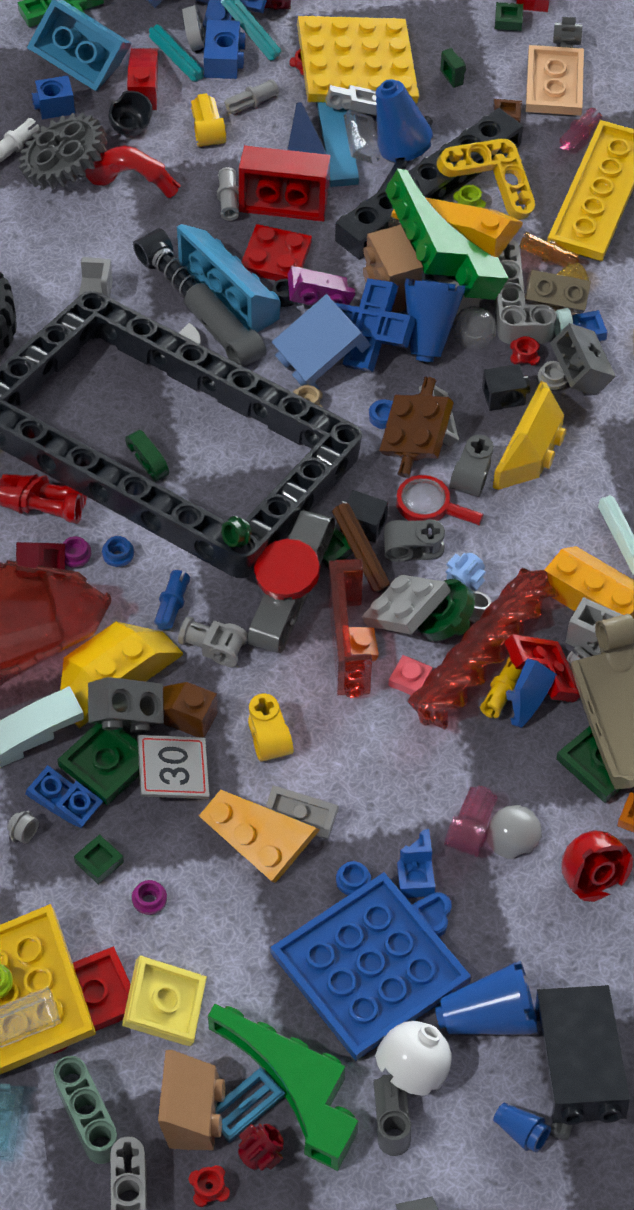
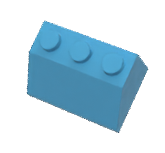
[27,0,132,91]

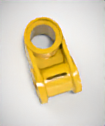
[248,693,294,762]

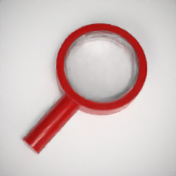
[396,475,484,526]

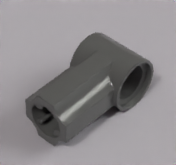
[373,1074,411,1156]

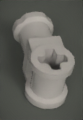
[178,616,248,667]

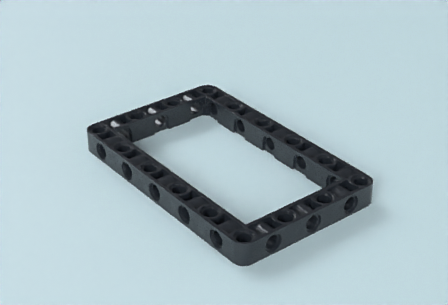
[0,291,362,578]

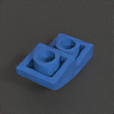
[25,765,103,828]

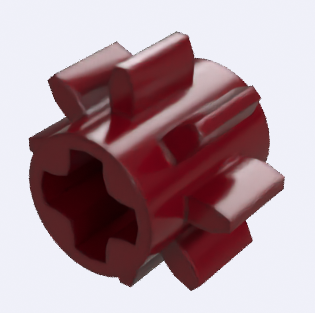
[238,1123,284,1171]

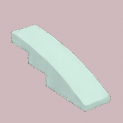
[0,686,84,767]

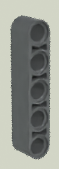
[248,510,335,653]

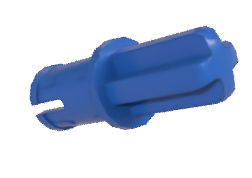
[154,570,190,630]

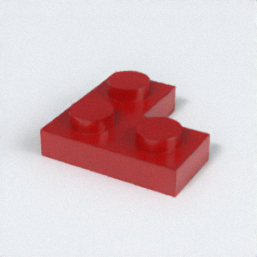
[504,634,580,702]

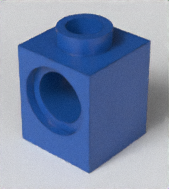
[32,76,75,120]

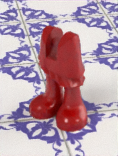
[0,474,87,524]

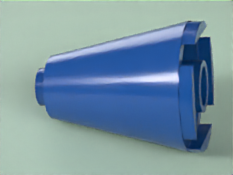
[376,79,433,162]
[405,278,465,362]
[435,961,539,1035]

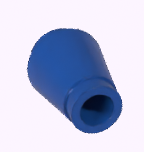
[493,1102,551,1153]

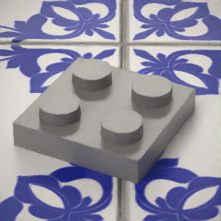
[362,575,451,635]

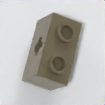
[525,270,591,314]

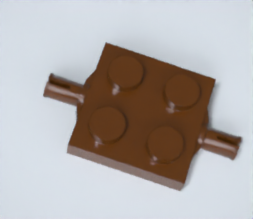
[379,377,454,478]

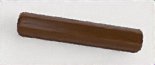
[332,503,390,592]

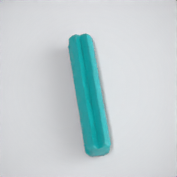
[221,0,282,61]
[149,24,204,82]

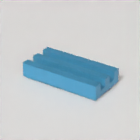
[216,1067,285,1143]

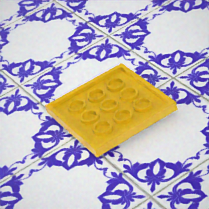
[297,16,419,103]
[0,904,96,1075]

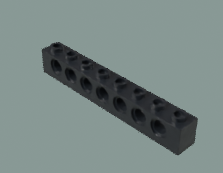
[335,108,523,260]

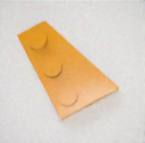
[199,790,320,883]

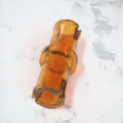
[519,231,580,272]

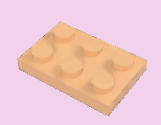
[525,45,584,116]

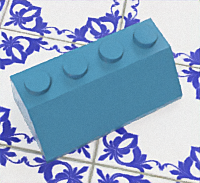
[177,224,281,333]

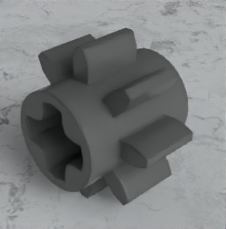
[553,17,582,48]

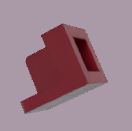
[16,542,65,576]

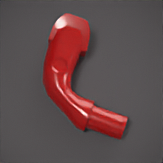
[85,146,181,198]

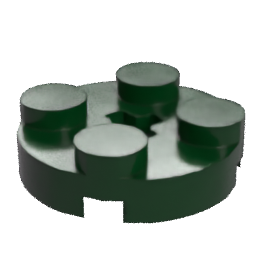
[418,579,476,642]

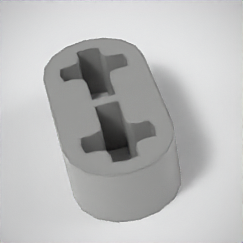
[182,5,205,52]

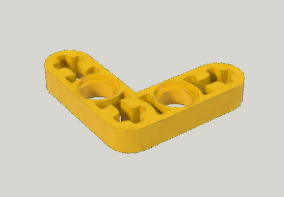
[437,139,535,220]

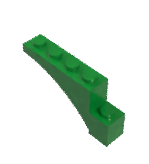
[385,169,509,300]
[208,1004,359,1171]

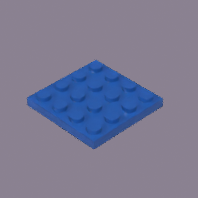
[270,872,471,1061]

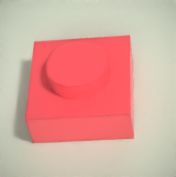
[388,655,433,698]

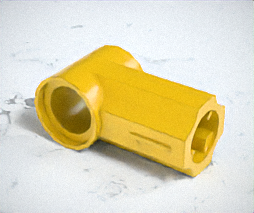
[191,93,226,147]

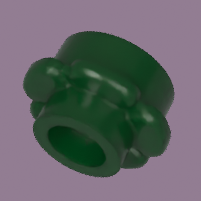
[221,516,251,548]

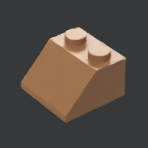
[158,1050,225,1150]

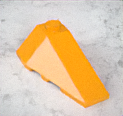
[391,197,523,257]

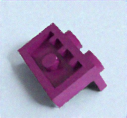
[288,266,355,305]

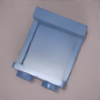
[272,294,371,389]

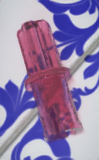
[559,108,602,151]

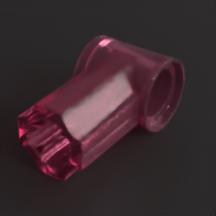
[444,785,498,857]

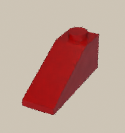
[127,48,159,110]

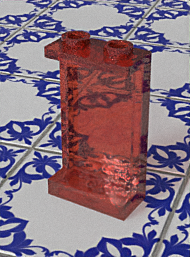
[328,559,372,698]

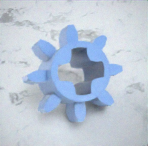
[445,553,486,591]

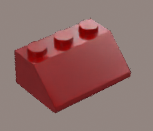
[239,145,331,222]

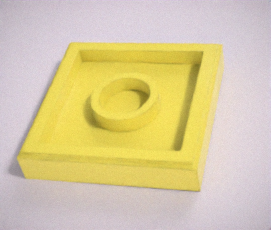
[122,955,207,1046]

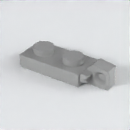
[325,85,376,115]

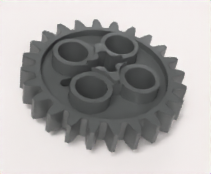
[18,113,108,189]

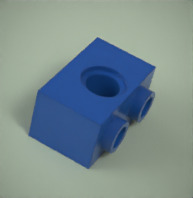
[204,20,246,79]

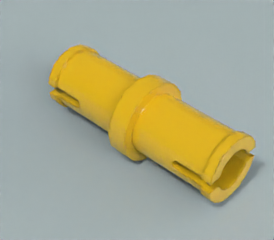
[480,657,522,718]

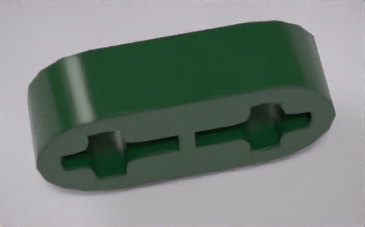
[125,430,169,482]

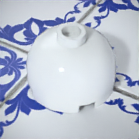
[375,1021,452,1096]

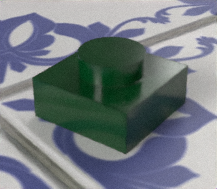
[494,2,523,31]
[440,48,466,88]
[322,527,353,570]
[74,834,124,885]

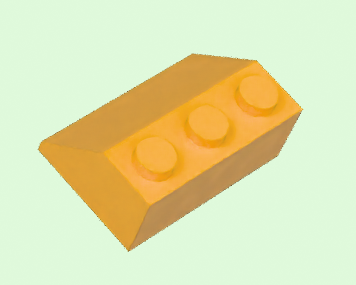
[541,546,634,619]

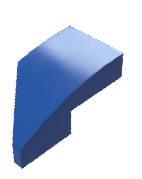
[506,659,557,728]
[397,829,435,898]

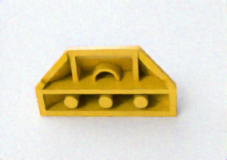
[493,381,566,490]
[60,621,183,728]

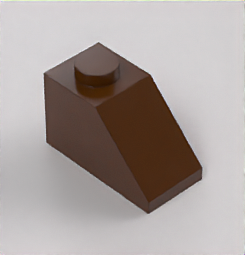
[163,682,218,738]

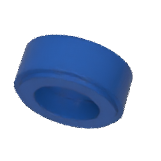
[369,399,393,429]

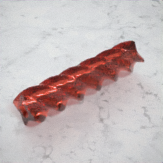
[407,568,559,730]

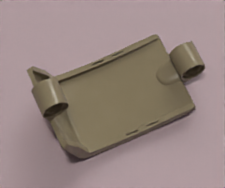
[571,614,634,789]

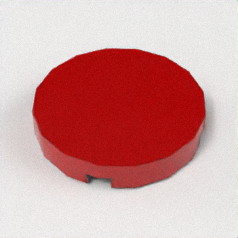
[254,539,320,600]

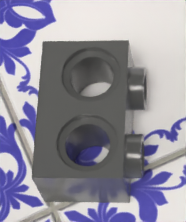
[88,677,164,733]

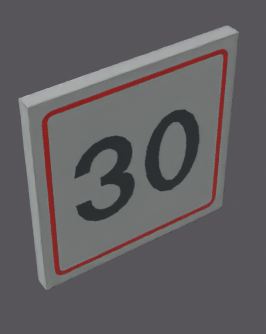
[138,735,209,799]

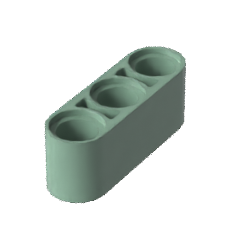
[53,1056,118,1164]

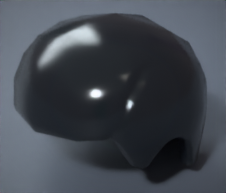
[108,91,152,137]

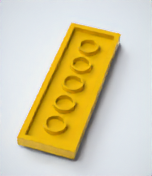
[547,120,634,261]

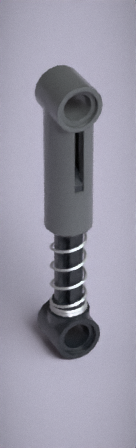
[133,228,267,367]

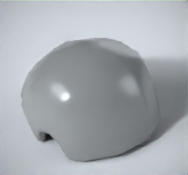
[486,805,542,859]

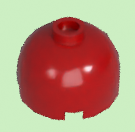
[561,830,634,902]

